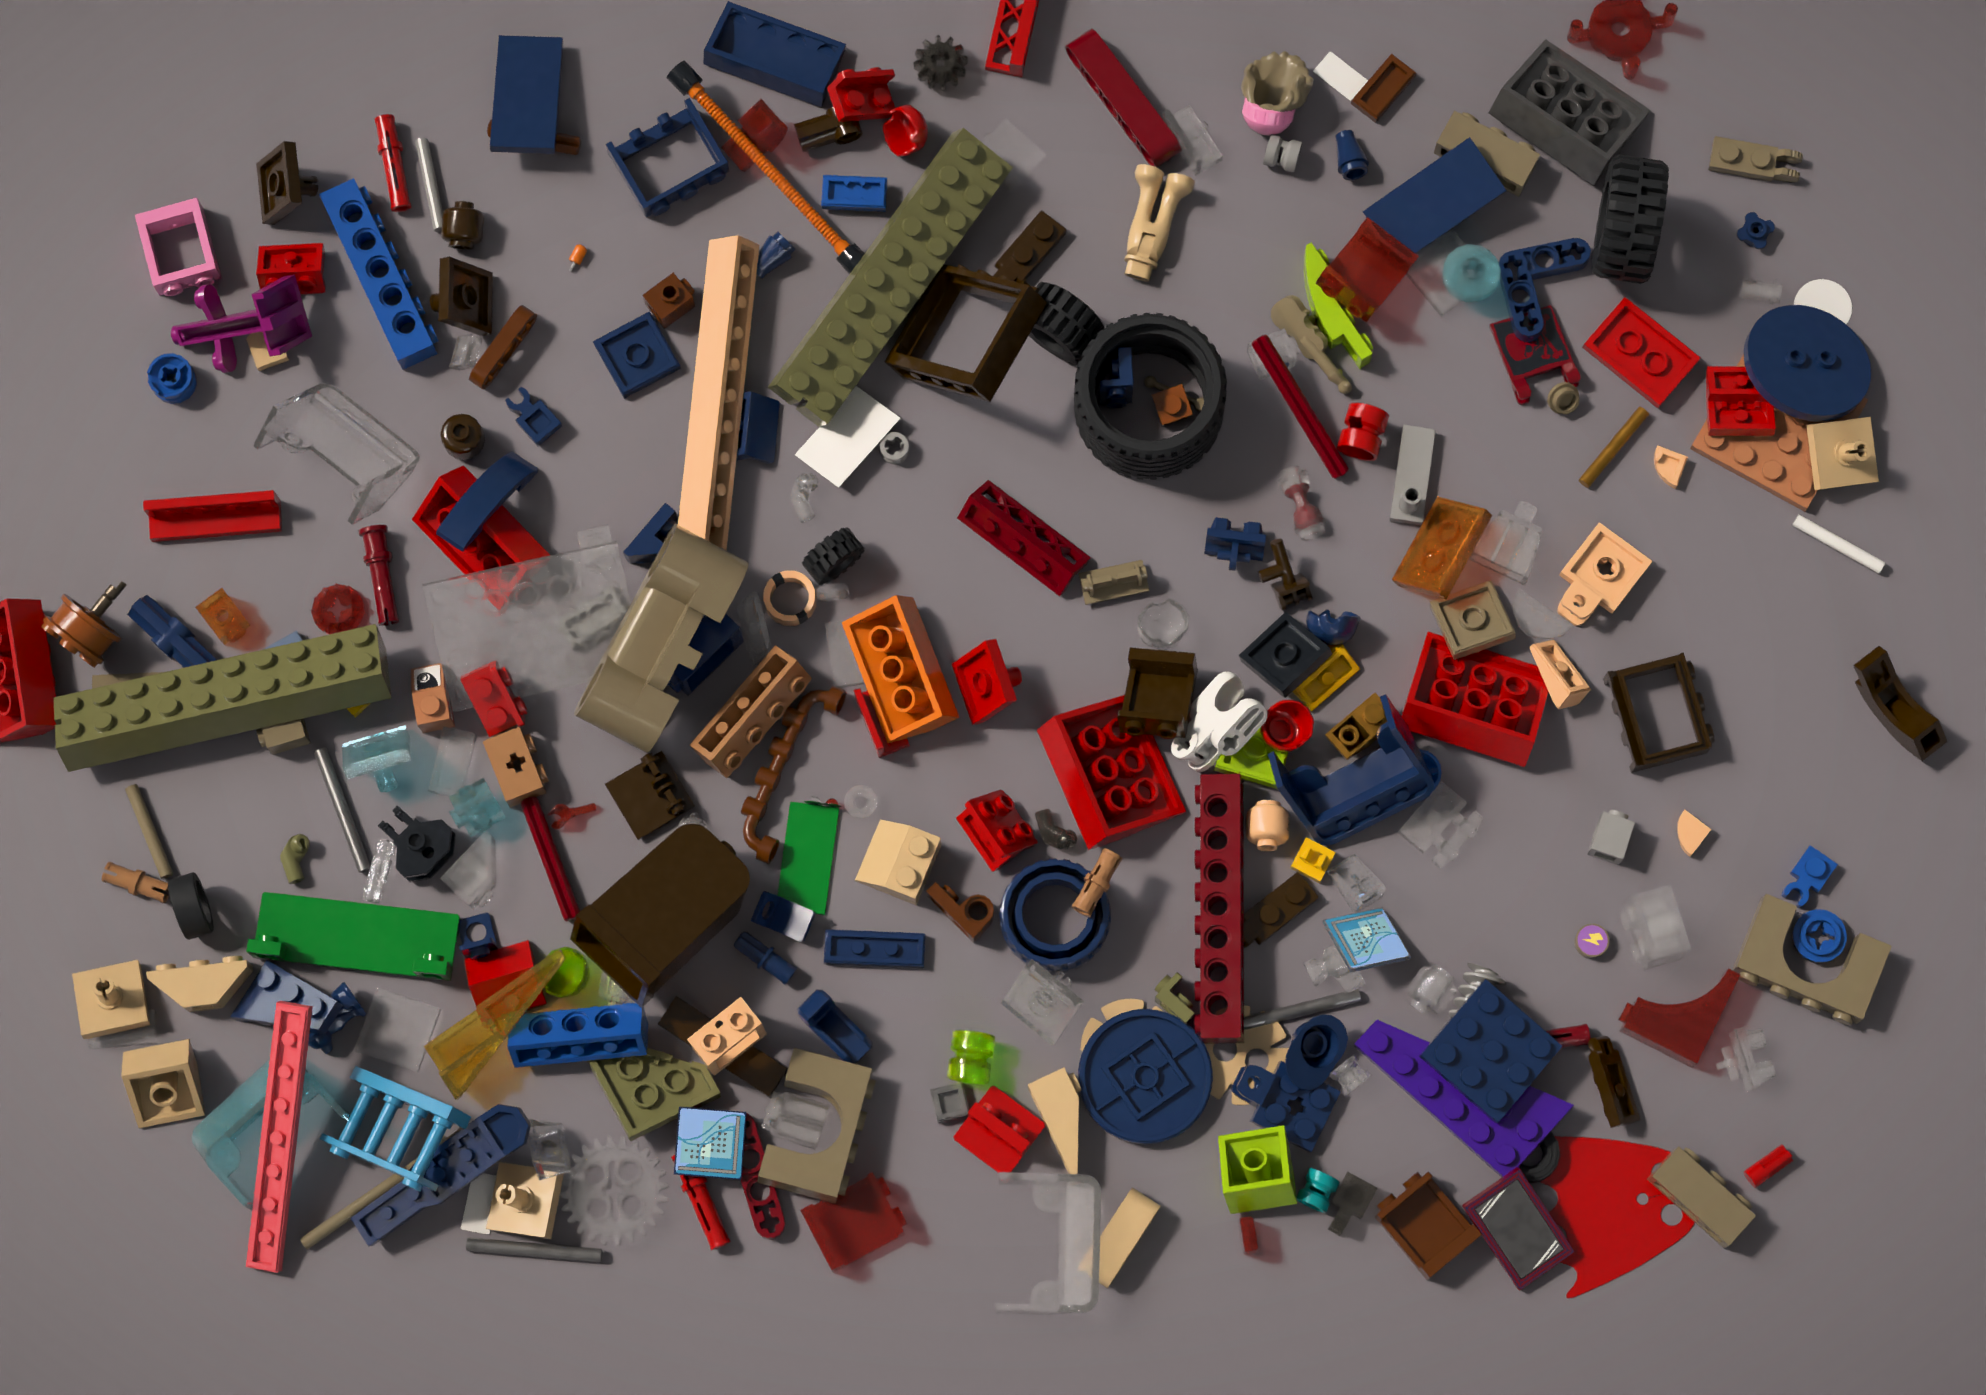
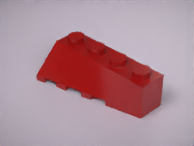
[0,598,57,743]

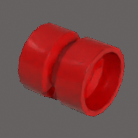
[1337,403,1389,461]

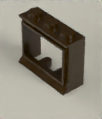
[1603,652,1715,773]

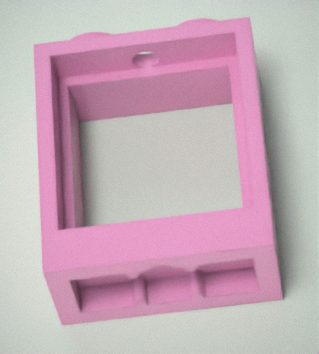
[135,198,222,296]

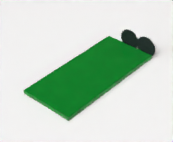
[777,796,842,915]

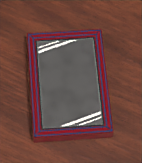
[1462,1167,1575,1291]

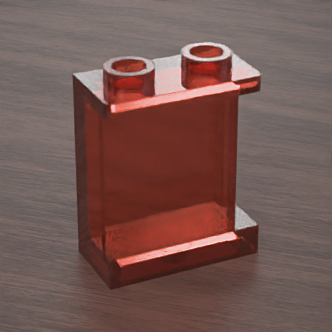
[1316,217,1419,323]
[800,1172,907,1273]

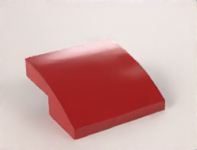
[1706,366,1776,436]

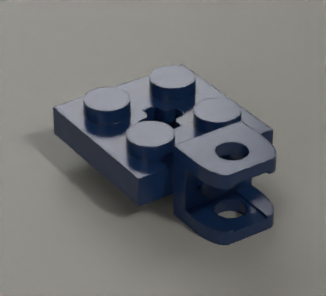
[1231,1061,1341,1152]

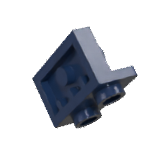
[1099,347,1133,409]

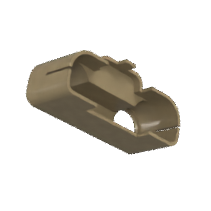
[574,524,749,753]

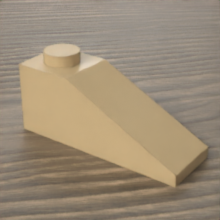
[1028,1067,1082,1180]

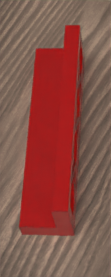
[985,0,1040,77]
[143,490,282,542]

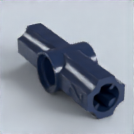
[127,595,217,668]

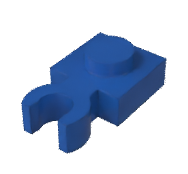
[1781,845,1838,908]

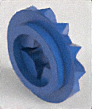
[1792,909,1847,963]

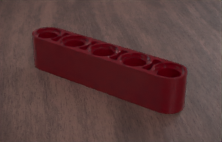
[1065,28,1182,168]

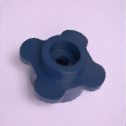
[1737,212,1775,249]

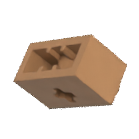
[483,727,549,808]

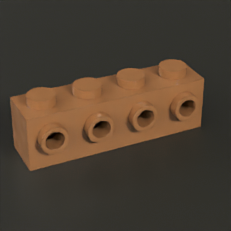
[690,645,812,778]

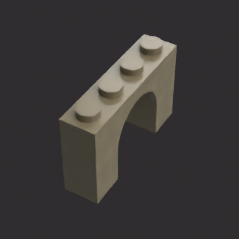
[1732,894,1892,1026]
[757,1048,876,1204]

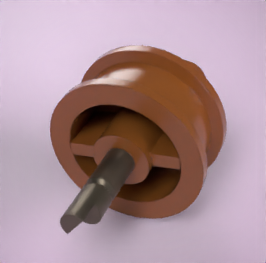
[41,581,126,668]

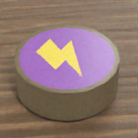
[1574,924,1609,959]

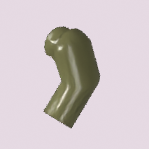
[280,834,310,884]

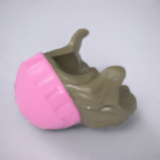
[1241,51,1314,136]

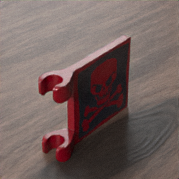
[1489,305,1581,405]

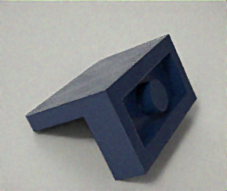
[736,391,780,464]

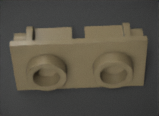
[1078,560,1150,605]

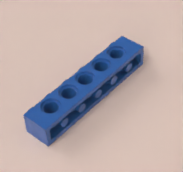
[319,178,439,370]

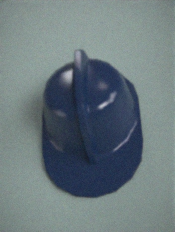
[1285,1014,1348,1090]

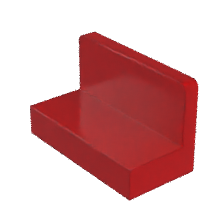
[854,688,910,758]

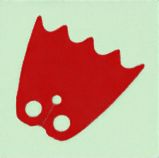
[1539,1136,1694,1298]

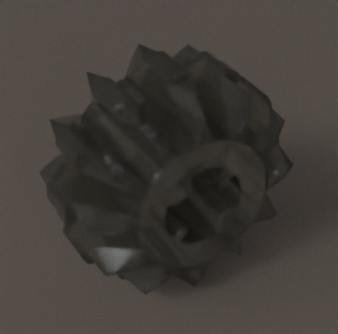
[913,35,968,91]

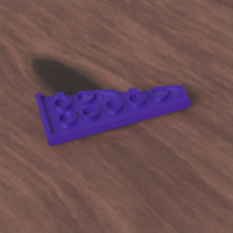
[1354,1020,1574,1178]

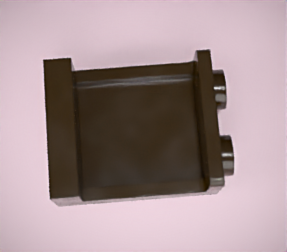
[1117,647,1198,739]

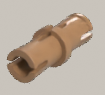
[1072,848,1122,917]
[102,862,169,903]

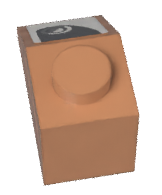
[411,663,455,733]

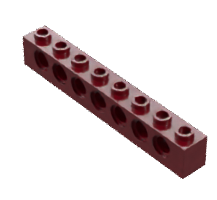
[1195,774,1244,1044]

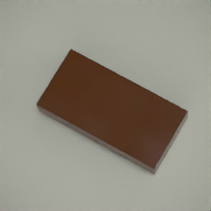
[1351,54,1416,123]

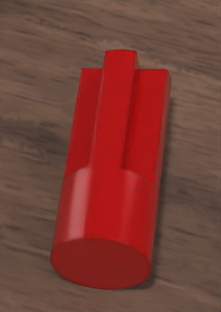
[1743,1144,1794,1188]

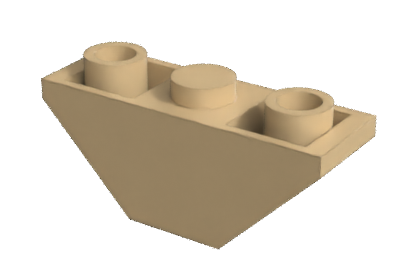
[146,956,253,1012]

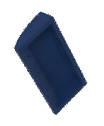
[703,1,846,107]

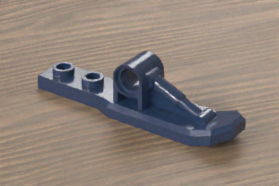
[351,1104,531,1246]

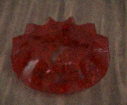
[311,583,364,634]

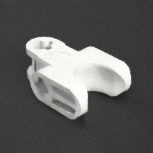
[1171,672,1267,772]

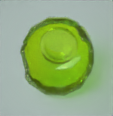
[539,947,590,999]

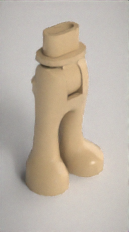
[1124,164,1195,282]

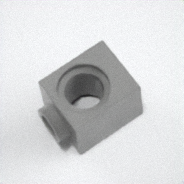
[1587,810,1635,865]

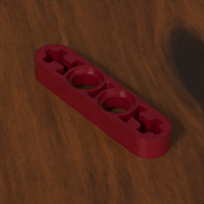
[740,1111,786,1240]

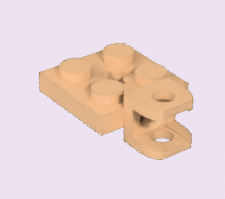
[1557,522,1652,626]

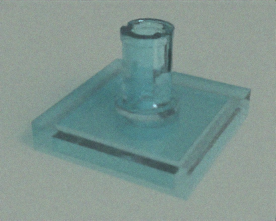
[342,725,411,792]

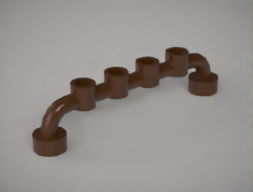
[741,686,847,864]

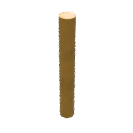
[1579,406,1649,488]

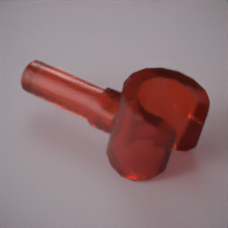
[547,803,596,829]

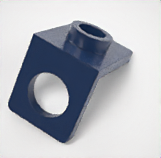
[751,891,816,942]
[459,913,498,960]

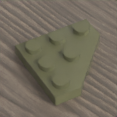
[587,1048,721,1142]

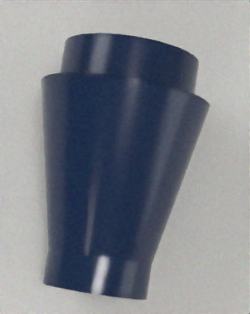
[1335,130,1369,180]
[757,231,796,279]

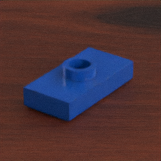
[821,175,888,212]

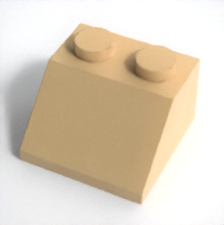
[855,819,942,906]
[121,1039,205,1128]

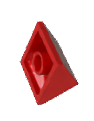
[464,940,547,1023]

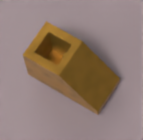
[1325,693,1387,760]

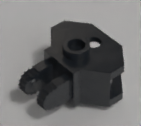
[378,805,456,882]

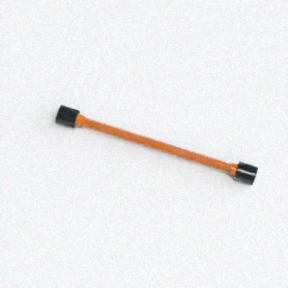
[666,60,865,274]

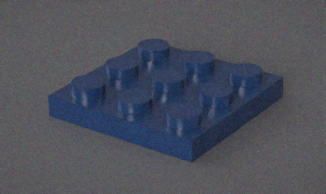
[1419,979,1562,1124]

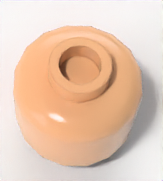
[1246,800,1290,851]

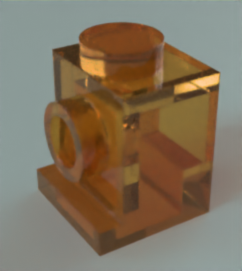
[195,588,251,645]

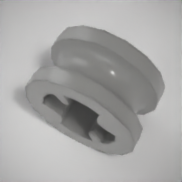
[880,432,909,464]

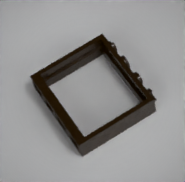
[884,264,1047,402]

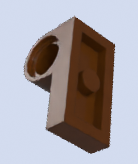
[926,882,994,943]

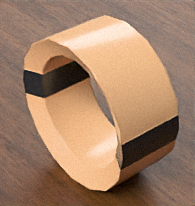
[763,570,816,626]

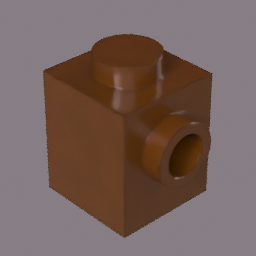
[642,272,695,329]

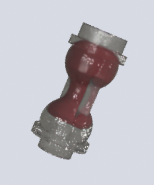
[1277,466,1327,541]

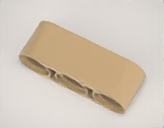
[1079,1187,1161,1288]

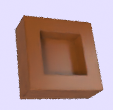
[1152,384,1194,426]

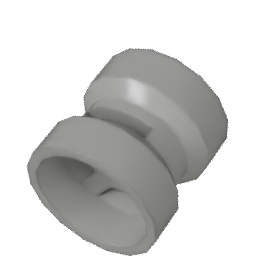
[1263,134,1302,173]

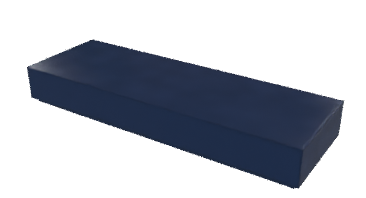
[824,929,926,968]

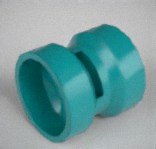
[1297,1168,1340,1213]

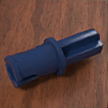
[734,931,797,985]

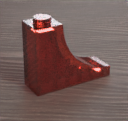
[1618,968,1741,1068]

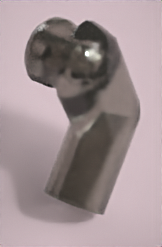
[1035,809,1077,850]

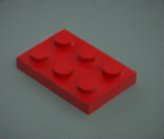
[1582,297,1701,408]

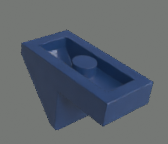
[623,503,678,564]

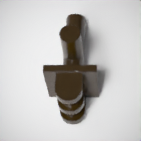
[1258,538,1313,611]

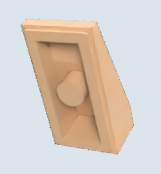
[1530,640,1591,709]

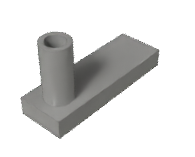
[1389,425,1436,526]

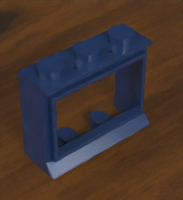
[606,98,729,217]

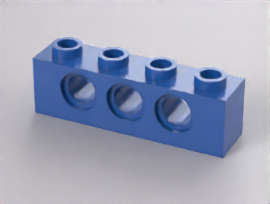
[507,1003,648,1068]

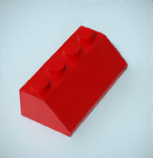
[412,465,552,611]

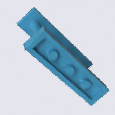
[320,1066,471,1192]

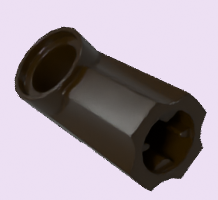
[794,107,863,152]

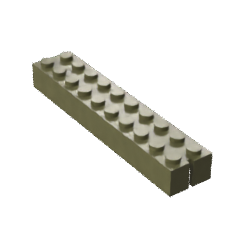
[768,128,1013,427]
[53,624,392,772]

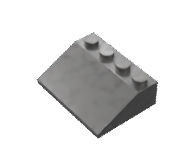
[1488,39,1651,185]

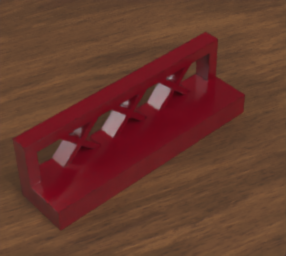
[957,480,1091,596]

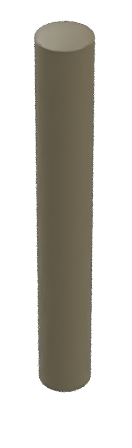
[125,784,173,879]

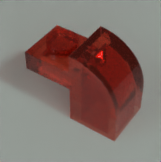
[721,99,788,173]

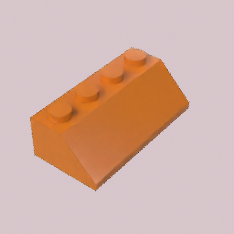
[842,595,959,743]

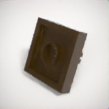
[256,141,318,225]
[430,256,493,336]

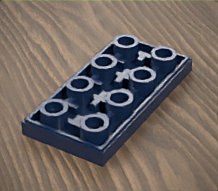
[490,35,563,154]
[1362,137,1507,265]

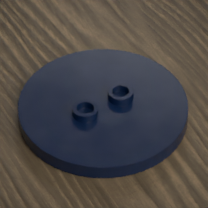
[1744,305,1871,422]
[1078,1009,1213,1144]

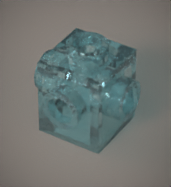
[449,778,506,837]

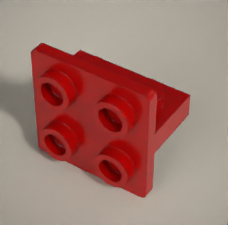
[956,789,1038,872]
[953,1086,1045,1178]

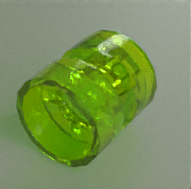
[946,1030,995,1085]

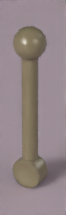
[1144,376,1204,412]

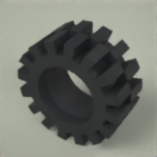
[802,527,865,585]

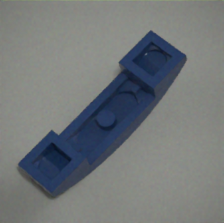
[436,452,539,552]

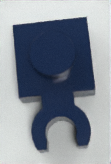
[505,387,562,447]

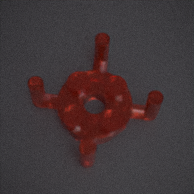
[1567,0,1678,80]

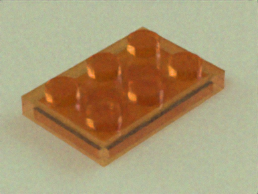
[1392,496,1493,600]

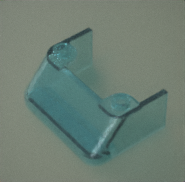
[192,1059,350,1210]

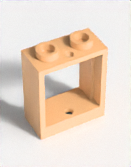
[687,997,767,1076]

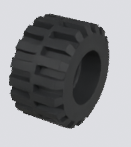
[1029,282,1104,364]

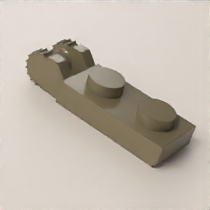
[1708,136,1803,183]

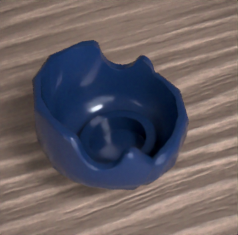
[1306,609,1360,645]

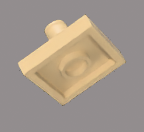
[1806,417,1879,490]
[72,960,150,1040]
[486,1162,564,1239]

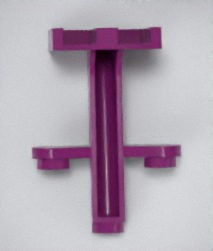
[171,275,312,373]

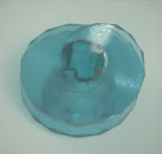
[1442,244,1501,303]

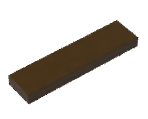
[658,996,788,1098]

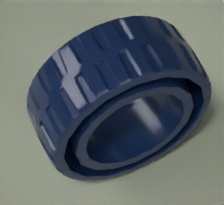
[999,858,1111,973]

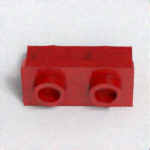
[827,67,895,122]
[256,243,326,294]
[460,660,528,737]

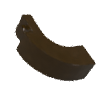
[1853,646,1948,761]

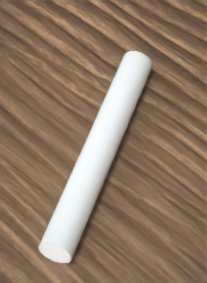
[1792,514,1885,574]

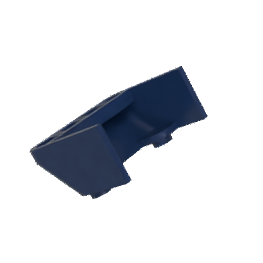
[1268,694,1434,846]

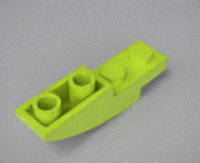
[1304,242,1373,369]

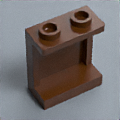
[1375,1171,1482,1280]

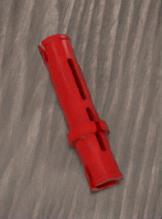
[374,114,411,212]
[671,1155,731,1251]

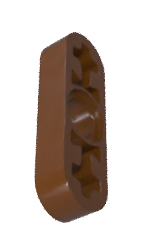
[469,305,537,390]

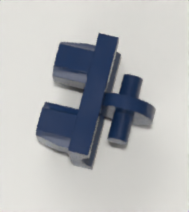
[1204,517,1266,571]

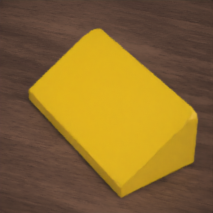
[1293,644,1360,711]

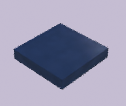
[593,311,681,399]

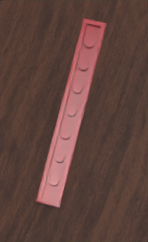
[246,1001,313,1273]

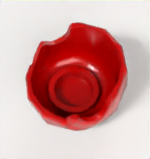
[883,105,928,157]
[1260,700,1314,752]

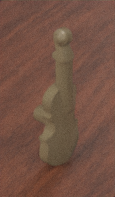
[1271,295,1352,394]

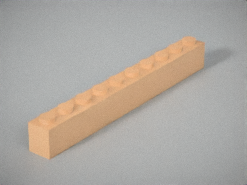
[678,235,760,551]

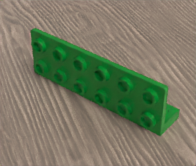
[246,892,460,981]

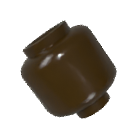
[441,201,484,250]
[440,413,485,460]

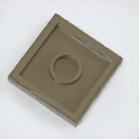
[1430,580,1516,660]

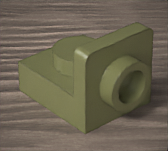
[1154,972,1195,1025]

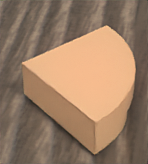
[1654,445,1688,489]
[1677,809,1711,857]

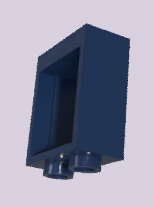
[668,614,744,696]

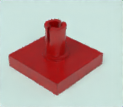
[952,639,1022,725]

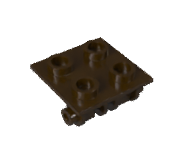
[605,751,695,840]

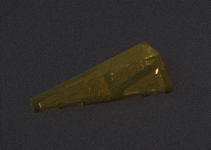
[424,949,566,1100]

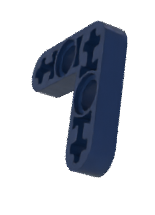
[1498,238,1591,342]

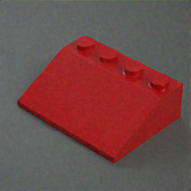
[1401,631,1548,767]
[1037,695,1186,850]

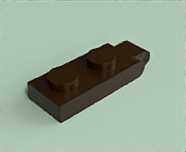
[993,210,1066,283]
[1244,872,1319,948]
[1588,1036,1641,1128]

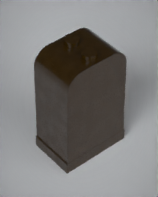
[570,824,750,1008]

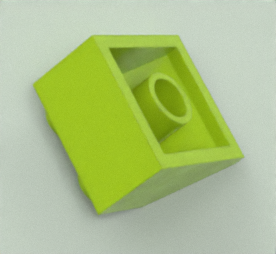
[1218,1125,1297,1214]

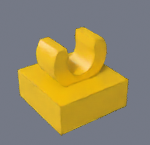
[1290,837,1336,884]

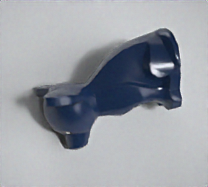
[308,982,367,1054]

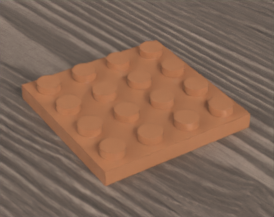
[1690,354,1868,512]

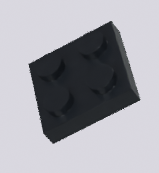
[1239,612,1332,698]

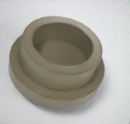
[1547,382,1580,414]

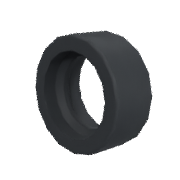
[168,872,214,940]

